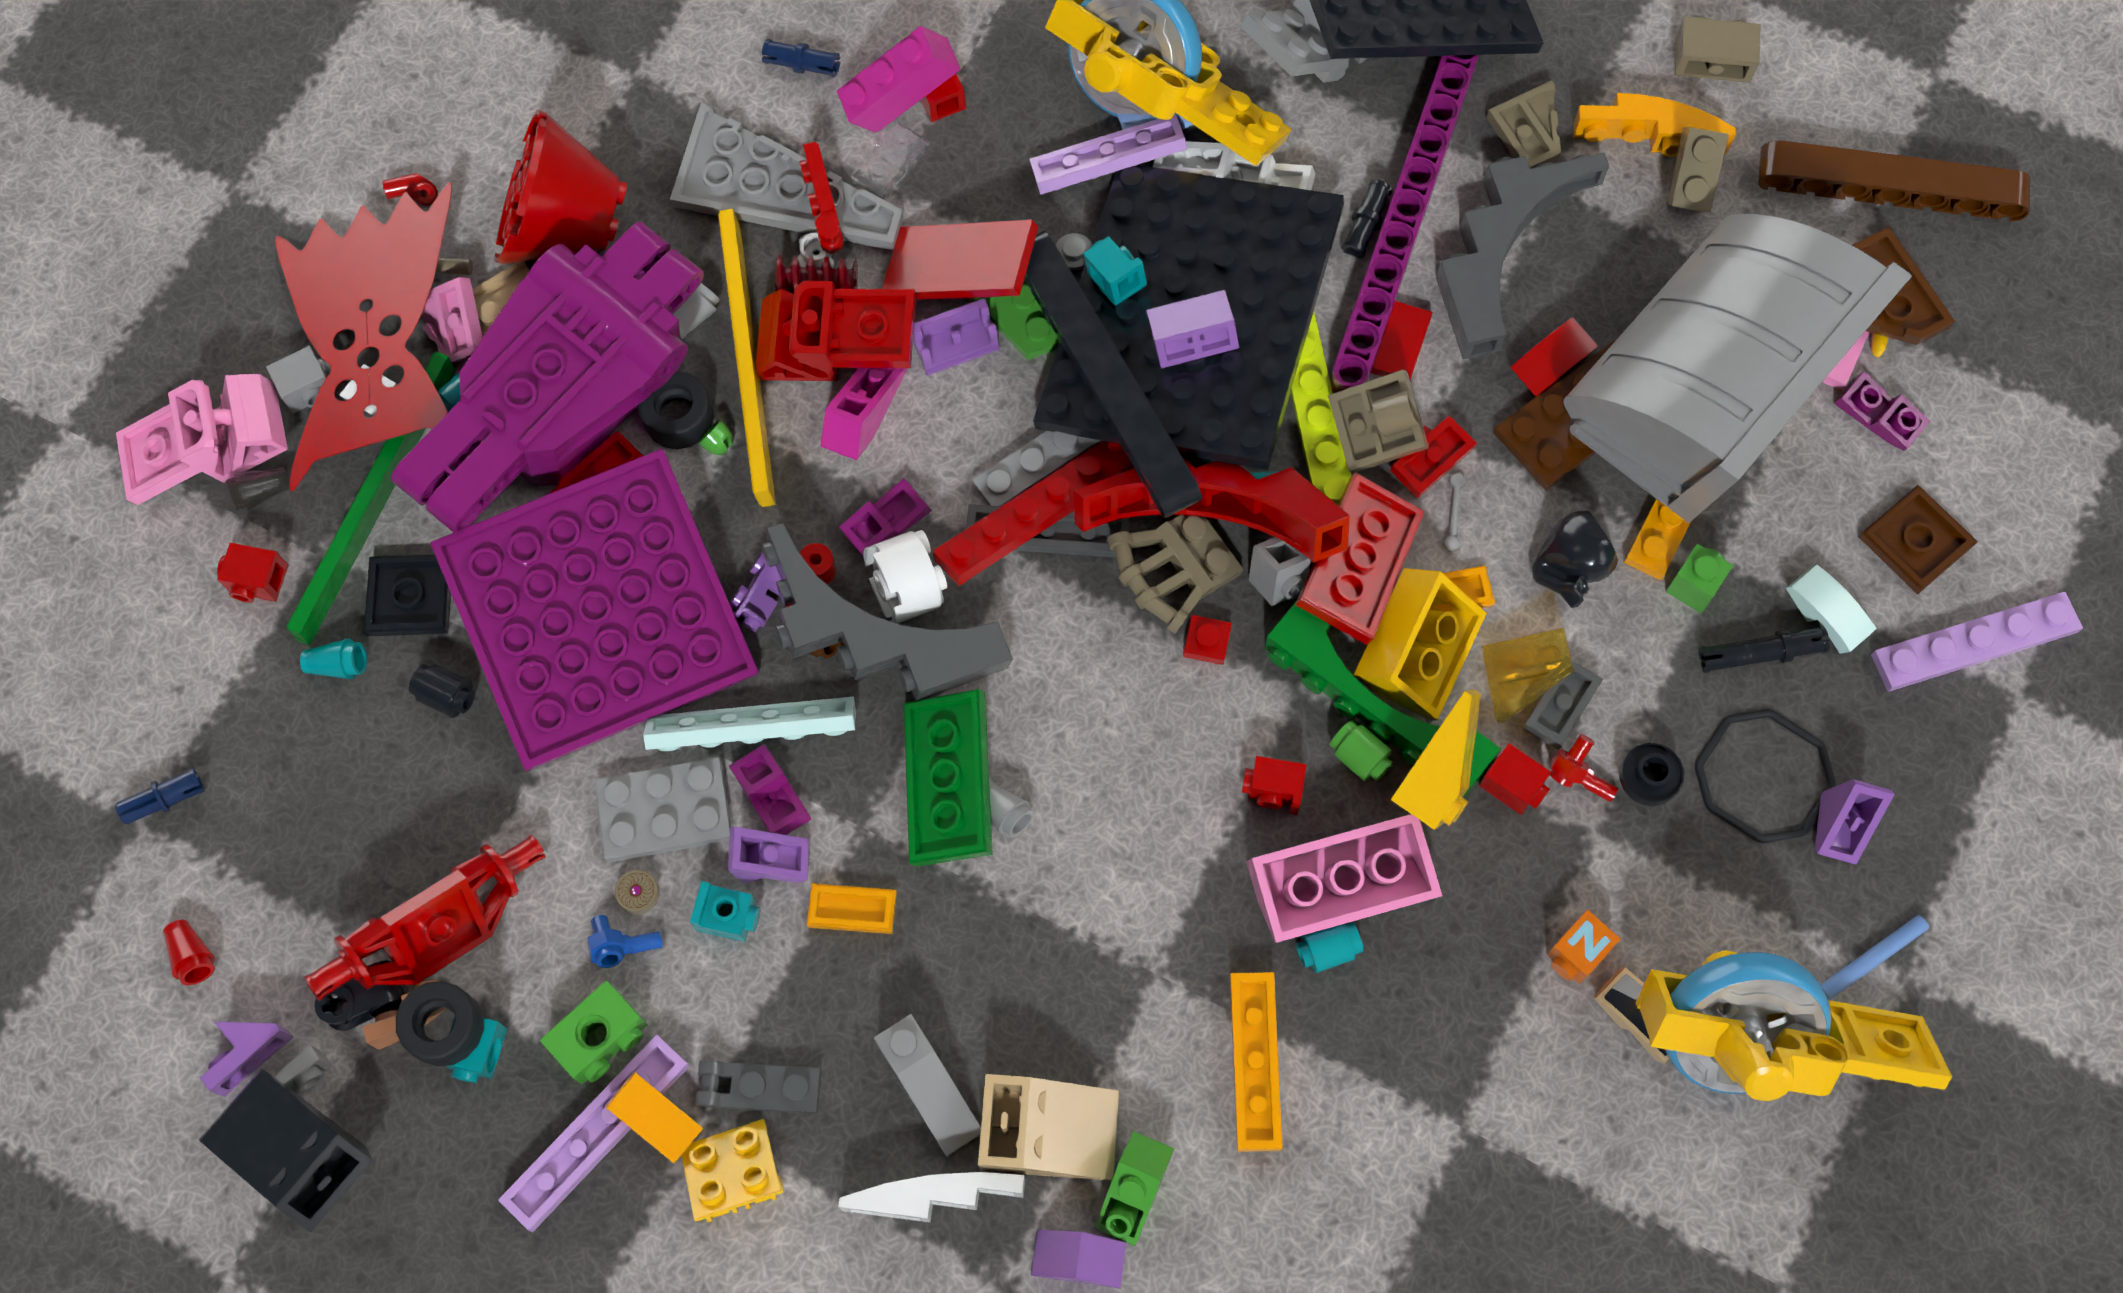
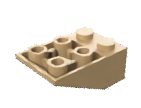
[978,1074,1119,1181]

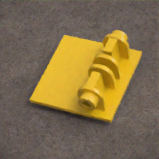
[681,1119,784,1223]

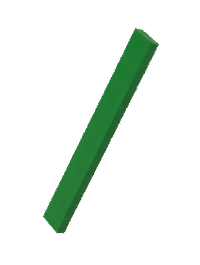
[286,351,456,646]

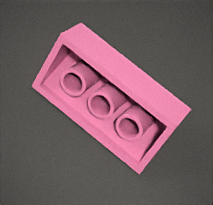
[1246,814,1442,943]

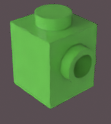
[1666,544,1734,614]

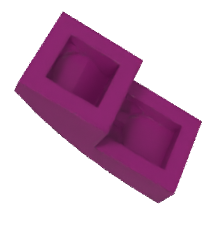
[839,478,932,556]
[729,744,811,835]

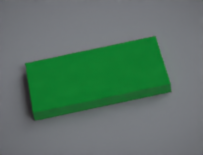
[904,689,993,866]

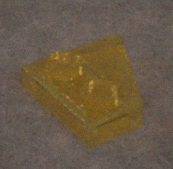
[1482,627,1574,724]

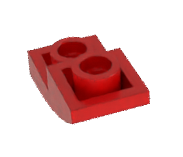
[1510,317,1598,397]

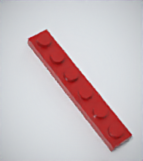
[933,441,1134,586]

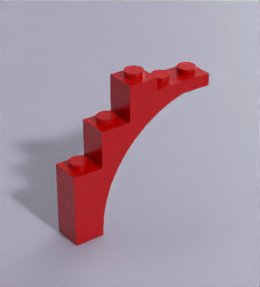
[1074,457,1350,563]

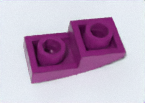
[1834,371,1931,451]

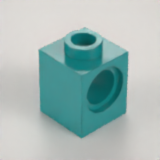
[446,1016,508,1084]

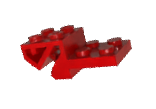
[755,281,916,381]

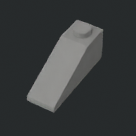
[874,1014,981,1157]

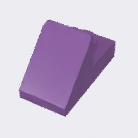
[728,827,809,884]
[200,1022,293,1097]

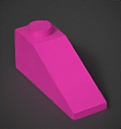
[820,368,908,460]

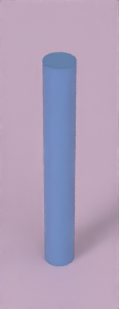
[1820,915,1929,1000]

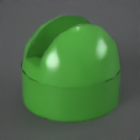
[698,420,734,455]

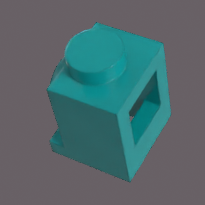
[1083,236,1147,306]
[690,881,761,942]

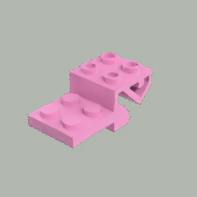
[116,374,288,505]

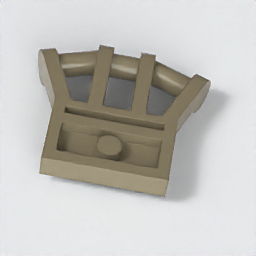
[1107,515,1244,634]

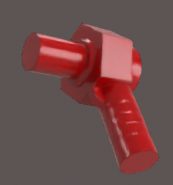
[1550,734,1618,802]

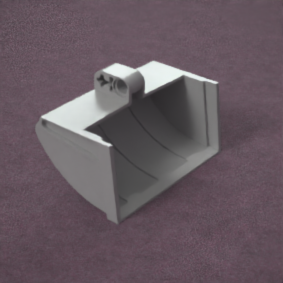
[1564,214,1913,523]

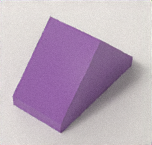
[1815,779,1895,864]
[1031,1230,1126,1289]

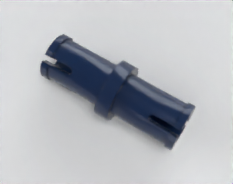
[762,39,840,78]

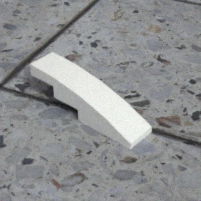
[1153,141,1316,190]
[838,1172,1026,1222]

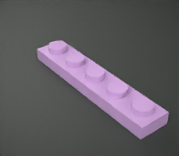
[1871,592,2083,692]
[498,1034,690,1232]

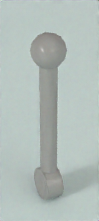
[1444,473,1466,551]

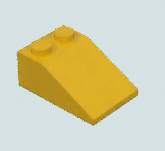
[1391,689,1481,830]

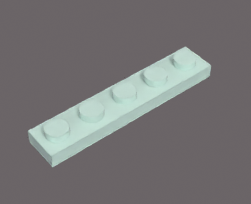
[643,697,856,751]

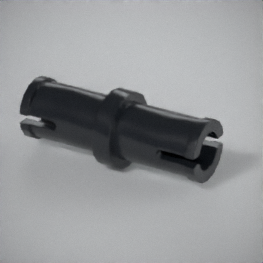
[1341,179,1393,258]

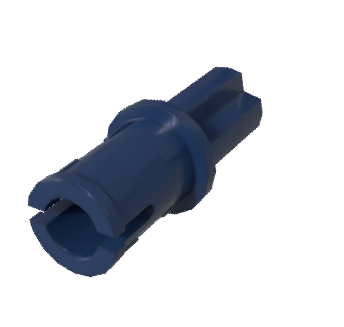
[115,767,205,824]

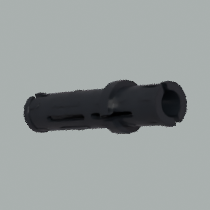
[1698,626,1830,673]

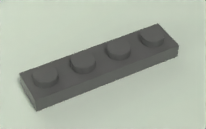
[966,504,1130,557]

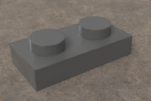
[1523,658,1603,750]

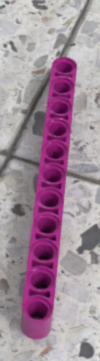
[1330,55,1479,394]

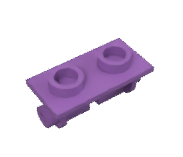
[729,551,781,632]

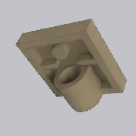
[1328,369,1429,473]

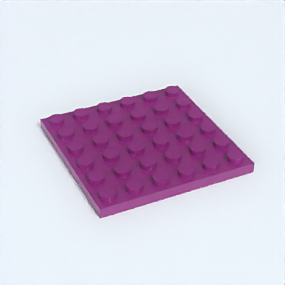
[430,448,759,772]

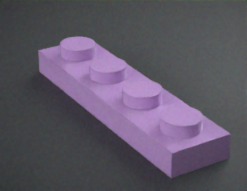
[1030,113,1187,195]

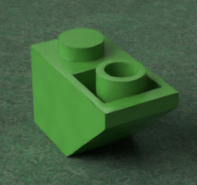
[1094,1131,1174,1246]

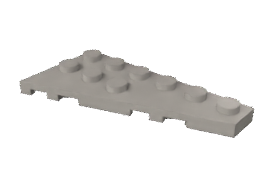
[670,102,904,250]

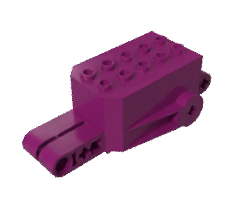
[391,222,704,534]

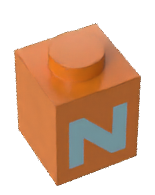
[1547,909,1621,984]

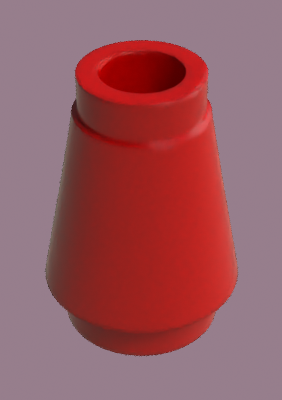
[163,919,215,985]

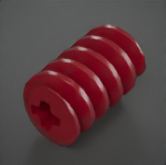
[775,255,858,294]

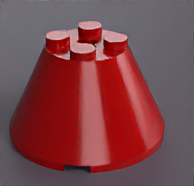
[494,110,627,264]

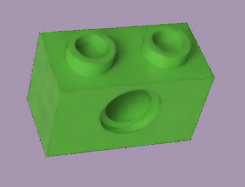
[539,980,648,1085]

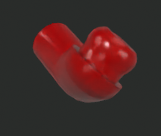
[382,173,438,206]

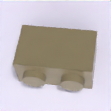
[1674,16,1761,83]
[1666,127,1729,213]

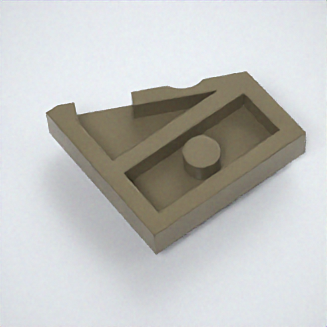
[1486,80,1561,169]

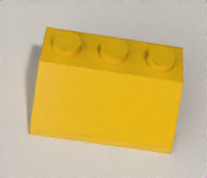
[1354,568,1487,721]

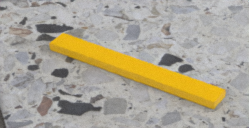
[718,209,776,507]

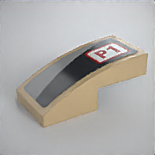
[1593,967,1669,1063]

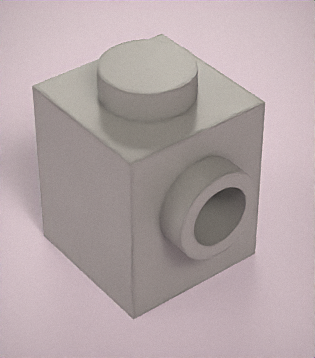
[266,346,336,414]
[1249,537,1311,606]

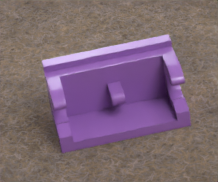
[1146,290,1239,368]
[913,298,1000,376]

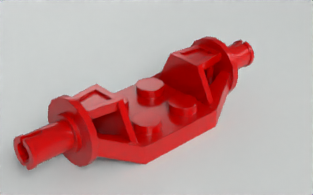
[304,835,546,1001]

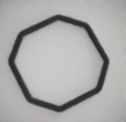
[1695,709,1836,843]

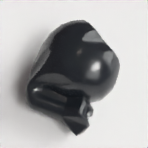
[1532,511,1618,609]

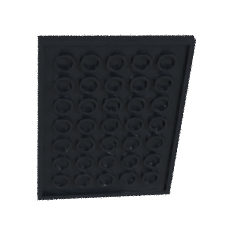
[1033,165,1344,470]

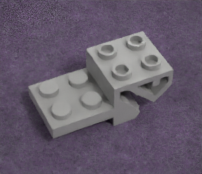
[1240,0,1367,83]

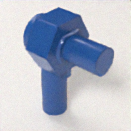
[587,915,662,968]

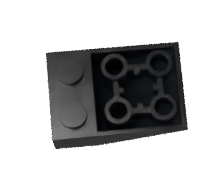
[199,1068,373,1232]

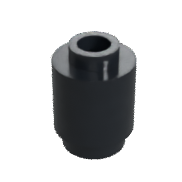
[409,664,475,718]

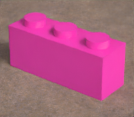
[837,26,961,132]

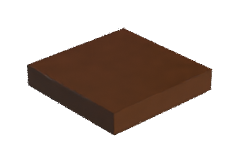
[1858,485,1978,595]

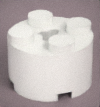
[863,530,947,624]

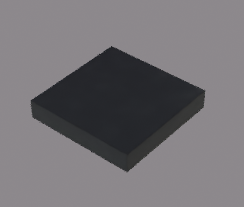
[364,554,451,636]

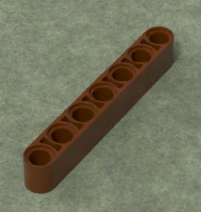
[1758,140,2030,221]

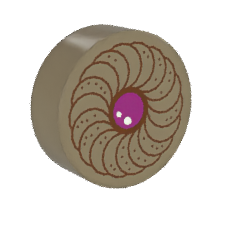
[615,870,660,914]

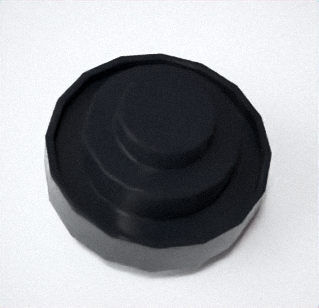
[1619,743,1685,807]

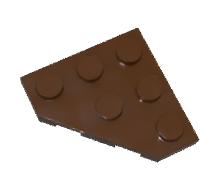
[1852,227,1955,345]

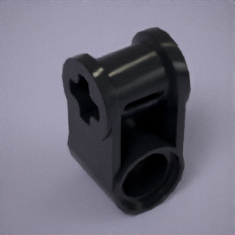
[314,960,405,1031]

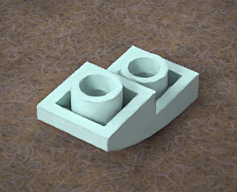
[1786,565,1877,654]

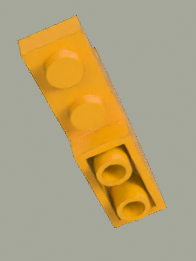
[1573,93,1736,157]

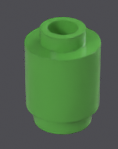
[1329,720,1393,782]

